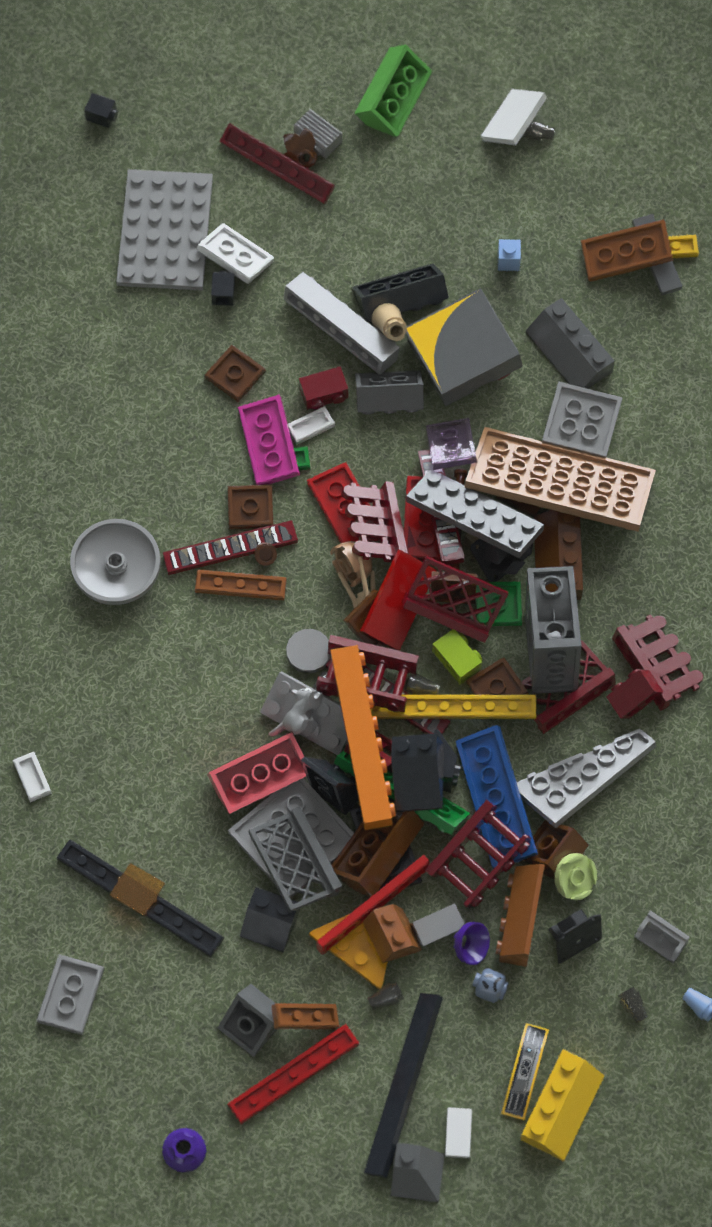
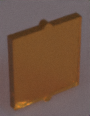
[110,863,165,916]

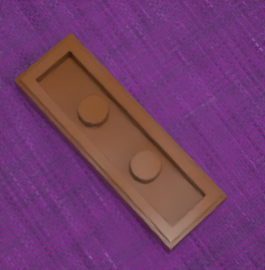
[271,1003,339,1029]

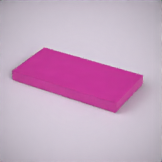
[238,394,300,485]

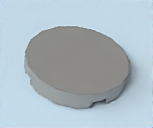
[286,629,331,673]

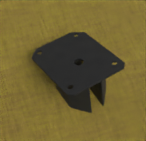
[470,538,533,582]
[548,909,602,964]

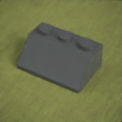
[355,370,424,415]

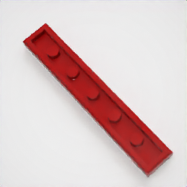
[317,855,429,955]
[228,1024,359,1125]

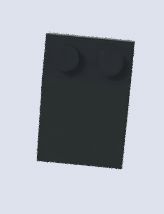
[391,733,444,812]
[301,757,359,815]

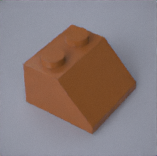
[363,904,422,963]

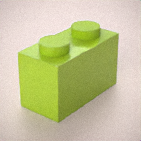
[432,629,482,685]

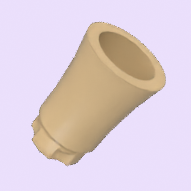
[372,303,407,341]

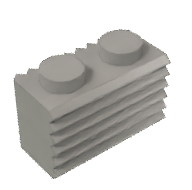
[294,109,342,159]

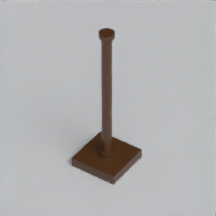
[430,468,477,604]

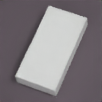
[288,406,335,445]
[13,752,52,802]
[445,1108,472,1158]

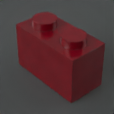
[299,366,349,410]
[606,669,664,719]

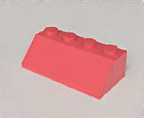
[207,732,306,814]

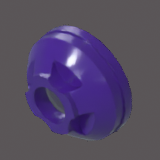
[454,922,490,965]
[162,1128,206,1172]

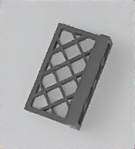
[248,806,342,912]

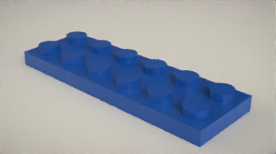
[456,725,538,869]

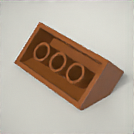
[495,864,544,967]

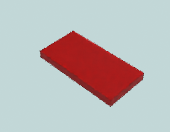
[307,462,378,544]
[404,476,441,562]
[360,550,437,651]

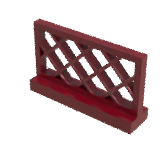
[402,556,508,643]
[522,640,616,734]

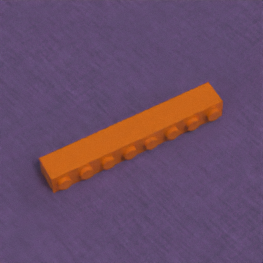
[331,645,396,830]

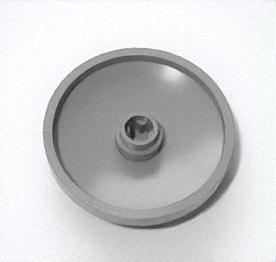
[70,519,161,605]

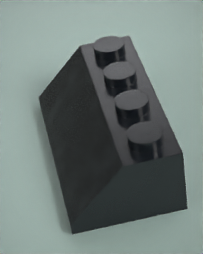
[352,263,449,323]

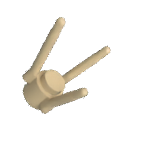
[338,557,376,608]

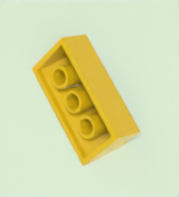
[520,1049,604,1161]

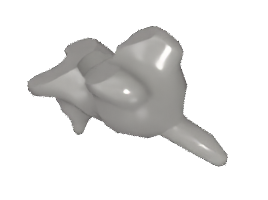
[269,688,323,737]

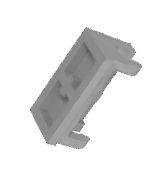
[410,904,464,947]
[634,910,690,963]

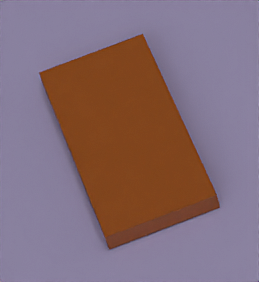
[581,219,673,282]

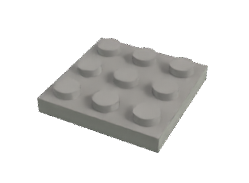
[542,382,622,457]

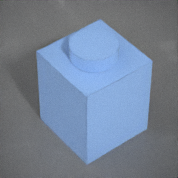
[498,240,521,271]

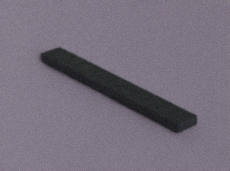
[57,839,224,958]
[364,993,443,1178]

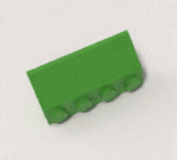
[354,44,432,137]

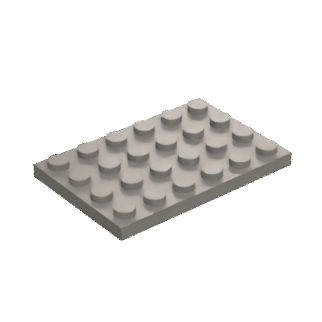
[117,169,213,290]

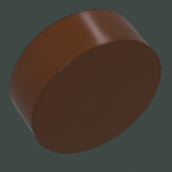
[254,542,277,566]

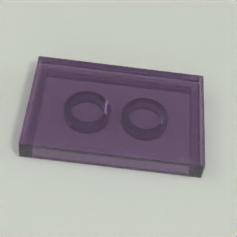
[426,418,477,470]

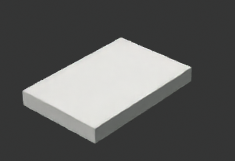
[481,89,547,145]
[197,223,274,284]

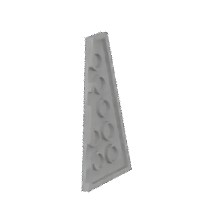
[517,728,656,828]

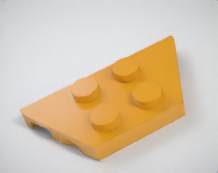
[309,913,388,990]

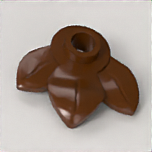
[283,128,317,168]

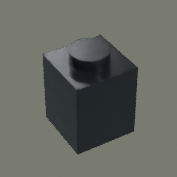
[84,93,118,128]
[211,271,235,306]

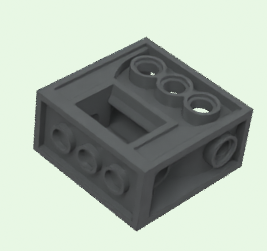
[525,566,581,694]

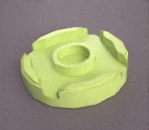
[555,853,597,900]

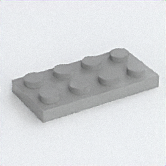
[260,672,347,755]

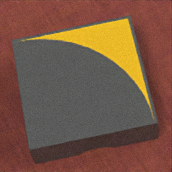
[405,288,523,407]

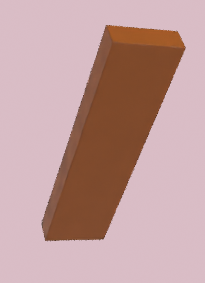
[195,570,287,600]

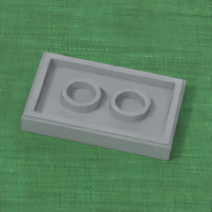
[37,954,104,1035]

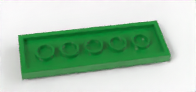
[334,751,470,835]

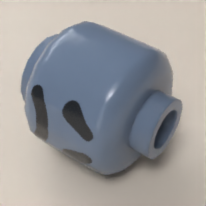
[472,968,509,1003]

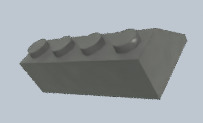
[526,298,615,389]

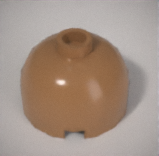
[331,541,373,587]

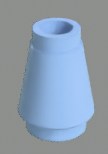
[682,988,712,1021]

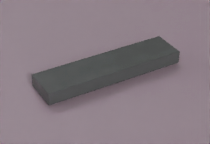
[632,214,683,296]

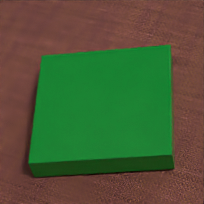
[476,581,522,626]

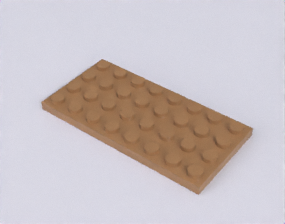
[464,427,656,532]

